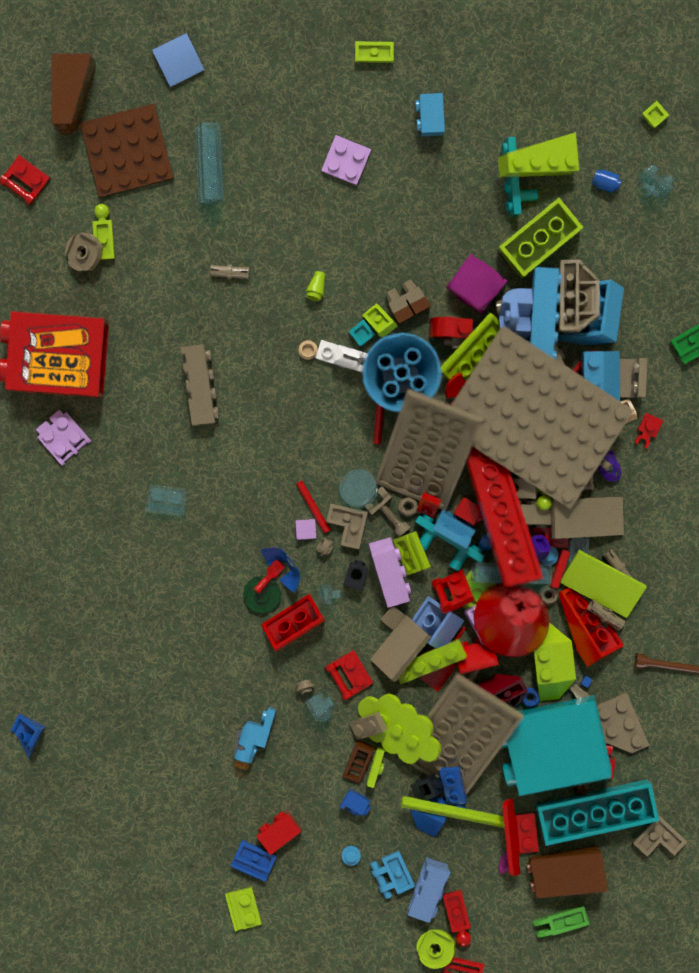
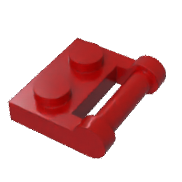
[0,155,51,205]
[431,570,475,613]
[324,650,373,700]

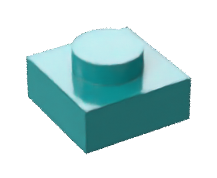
[349,319,375,347]

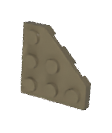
[597,692,649,753]

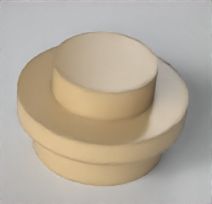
[299,340,318,360]

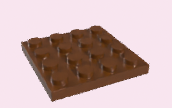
[80,104,174,198]

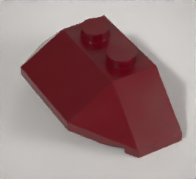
[477,674,528,709]

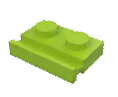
[393,531,431,575]
[225,886,262,931]

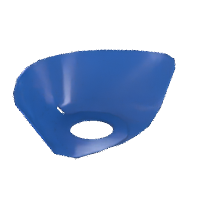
[261,547,301,593]

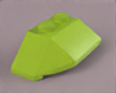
[534,623,576,701]

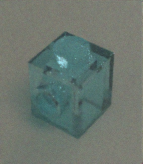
[305,691,334,722]

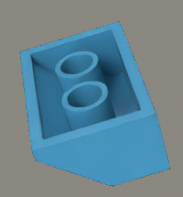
[581,351,620,401]

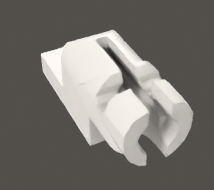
[316,340,367,373]

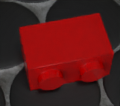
[256,810,302,855]

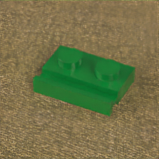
[670,324,699,365]

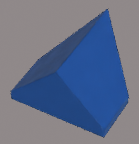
[11,713,45,759]
[410,796,447,837]

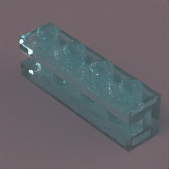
[195,122,224,204]
[471,562,552,584]

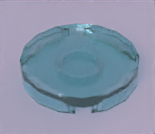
[339,469,378,507]

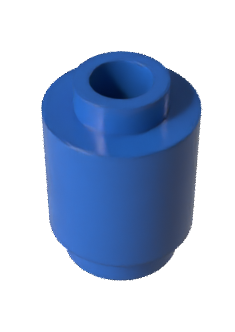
[592,169,622,193]

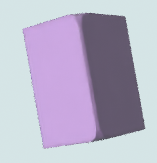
[296,519,316,540]

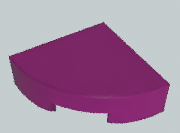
[499,851,509,874]

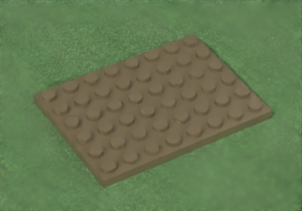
[451,326,634,509]

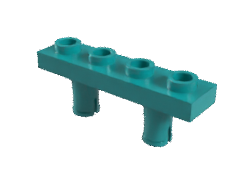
[501,137,538,217]
[415,514,485,571]

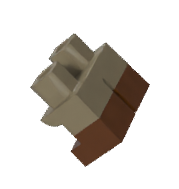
[386,279,431,325]

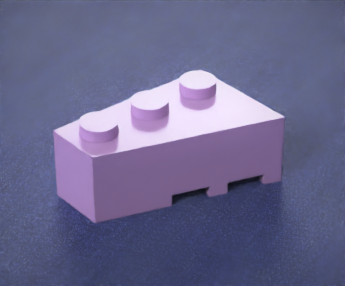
[369,537,412,608]

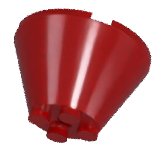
[473,582,550,657]

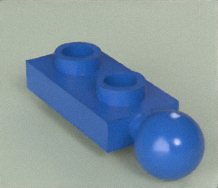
[440,767,467,809]

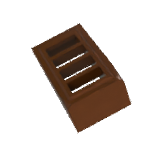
[342,740,374,784]

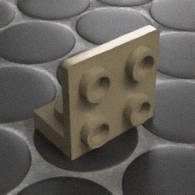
[620,358,647,398]

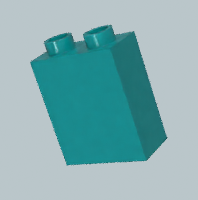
[500,695,612,796]

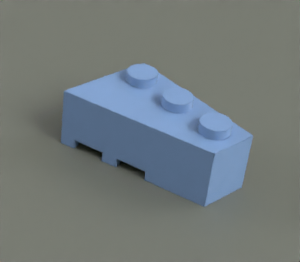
[407,857,450,923]

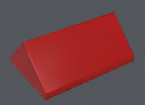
[261,594,325,651]

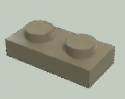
[349,712,387,740]

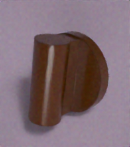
[571,782,591,795]

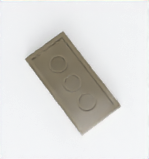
[551,497,624,539]

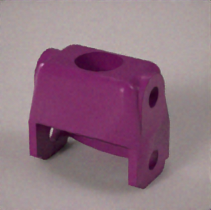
[446,253,507,314]

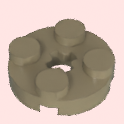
[65,232,103,272]

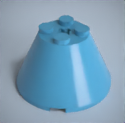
[363,333,441,412]

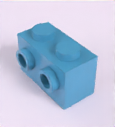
[416,93,445,137]

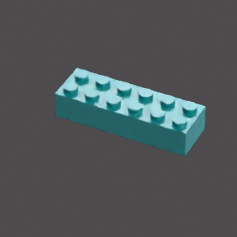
[535,779,659,846]

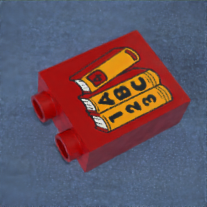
[0,311,109,398]

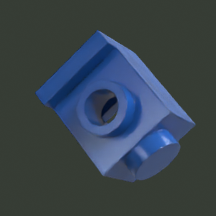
[340,788,371,816]

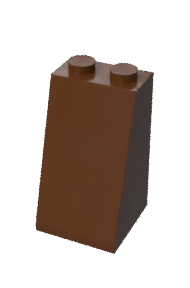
[52,54,96,135]
[526,845,608,898]

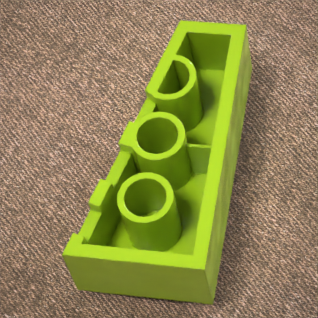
[498,132,579,177]

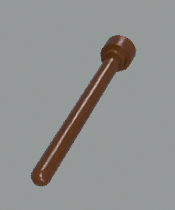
[634,653,699,674]

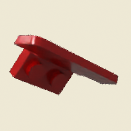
[503,798,539,876]

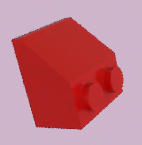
[457,638,499,674]

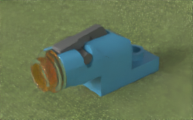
[233,707,276,770]

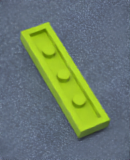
[398,639,467,684]

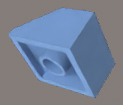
[412,596,464,648]

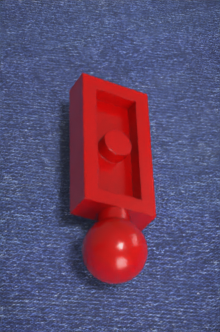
[443,889,471,947]

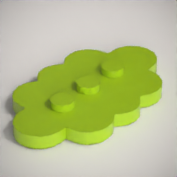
[358,694,441,764]

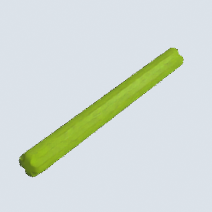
[401,796,505,828]

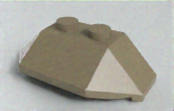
[560,260,600,332]

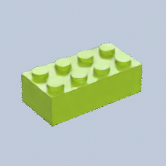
[497,198,583,279]

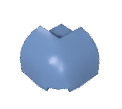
[499,288,533,342]

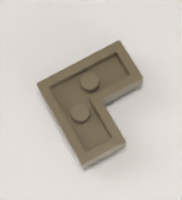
[326,503,368,549]
[632,814,687,856]

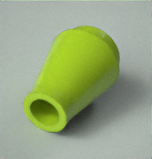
[305,271,326,301]

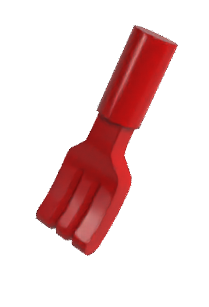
[254,559,285,594]

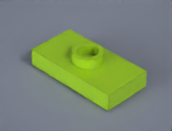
[367,747,384,788]

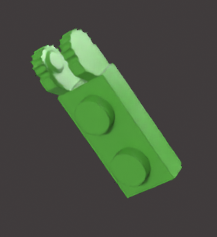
[533,905,590,938]

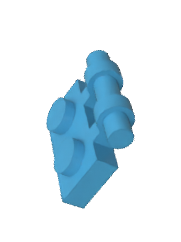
[370,850,415,899]

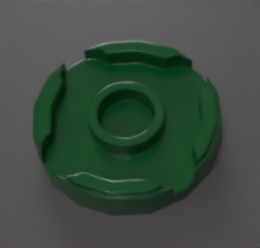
[243,575,281,614]

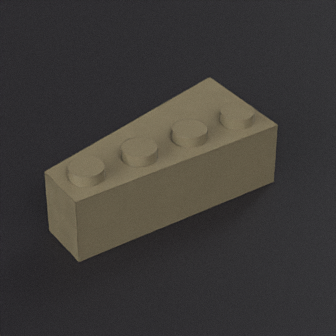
[180,344,219,426]

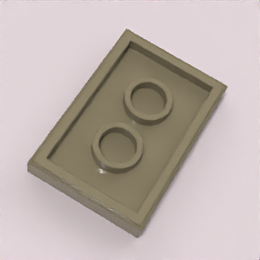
[370,615,431,682]

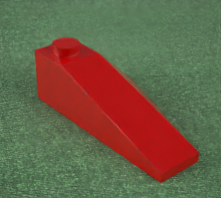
[558,588,624,667]

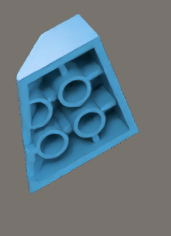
[558,280,624,346]

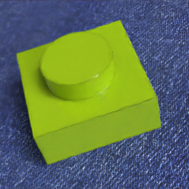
[641,101,669,129]

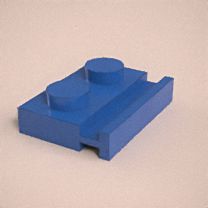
[231,840,277,882]

